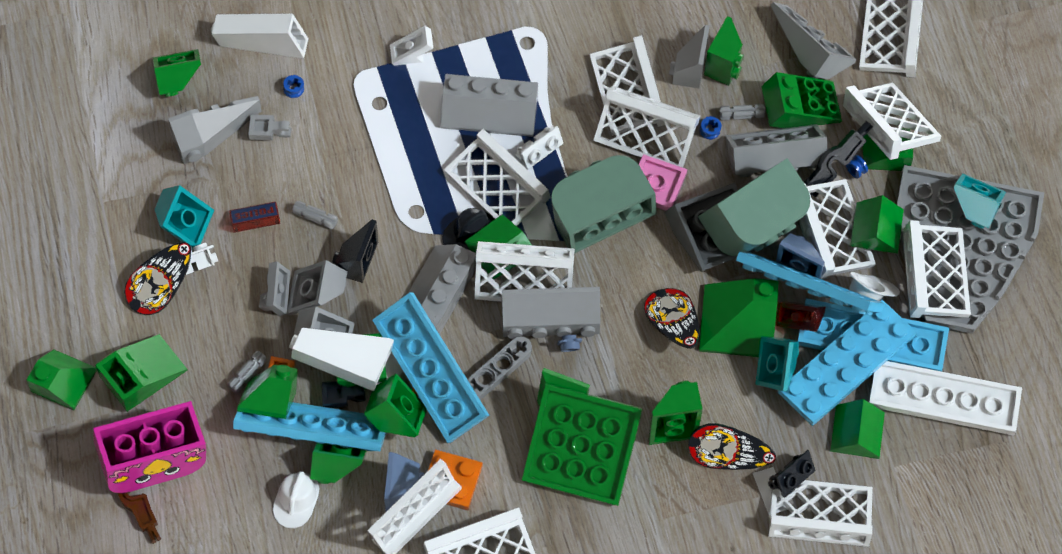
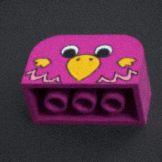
[93,401,206,493]

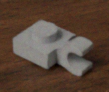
[248,115,291,140]

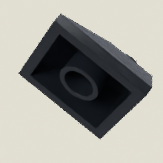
[332,219,379,283]

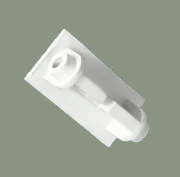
[515,126,563,169]
[186,243,218,275]

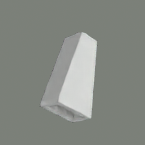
[211,14,308,58]
[289,328,394,391]

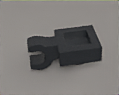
[322,381,366,408]

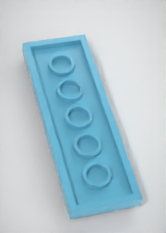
[736,252,885,315]
[372,292,490,443]
[798,298,949,372]
[778,300,917,426]
[233,402,386,451]

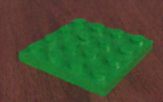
[522,383,643,506]

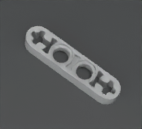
[467,337,532,400]

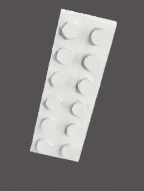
[869,361,1022,436]

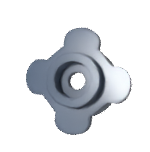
[557,335,582,352]

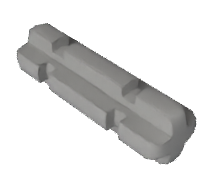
[719,104,765,120]
[292,201,338,229]
[228,351,267,393]

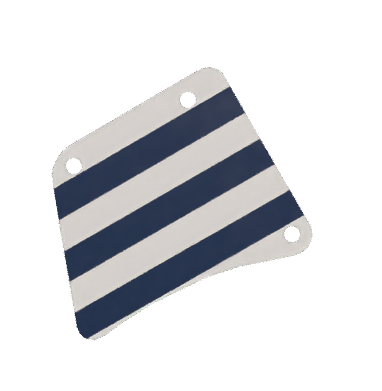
[354,27,568,241]

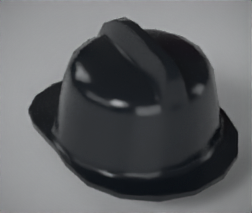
[442,208,493,250]

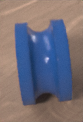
[283,75,304,98]
[699,116,722,140]
[846,155,868,179]

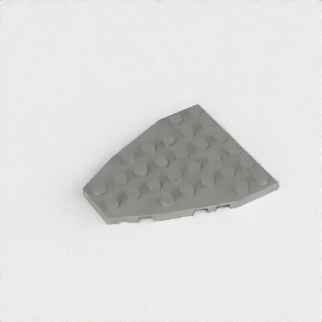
[897,165,1044,334]

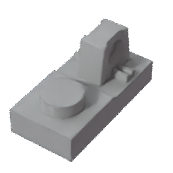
[259,262,290,316]

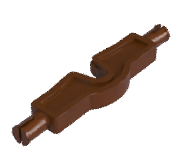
[118,492,161,544]

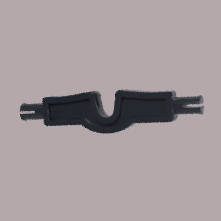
[804,121,873,197]

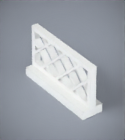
[859,0,923,77]
[590,35,665,136]
[843,83,941,160]
[593,86,701,168]
[444,129,551,226]
[799,179,876,280]
[903,220,971,318]
[474,241,575,302]
[367,459,462,554]
[769,480,872,547]
[423,508,535,554]

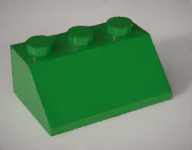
[648,381,703,445]

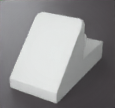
[390,26,433,65]

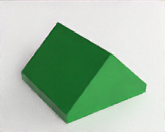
[850,195,904,254]
[830,399,885,459]

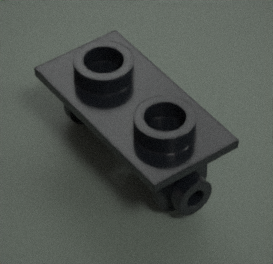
[768,450,816,498]

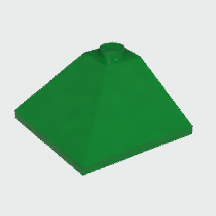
[699,278,779,357]

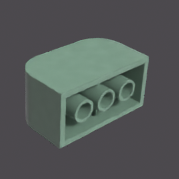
[552,155,657,253]
[698,158,810,256]

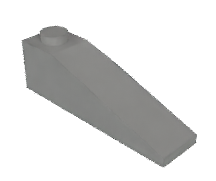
[771,2,856,79]
[168,96,261,164]

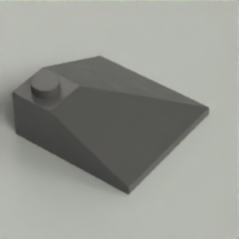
[664,183,756,272]

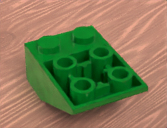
[761,72,842,128]
[95,334,188,412]

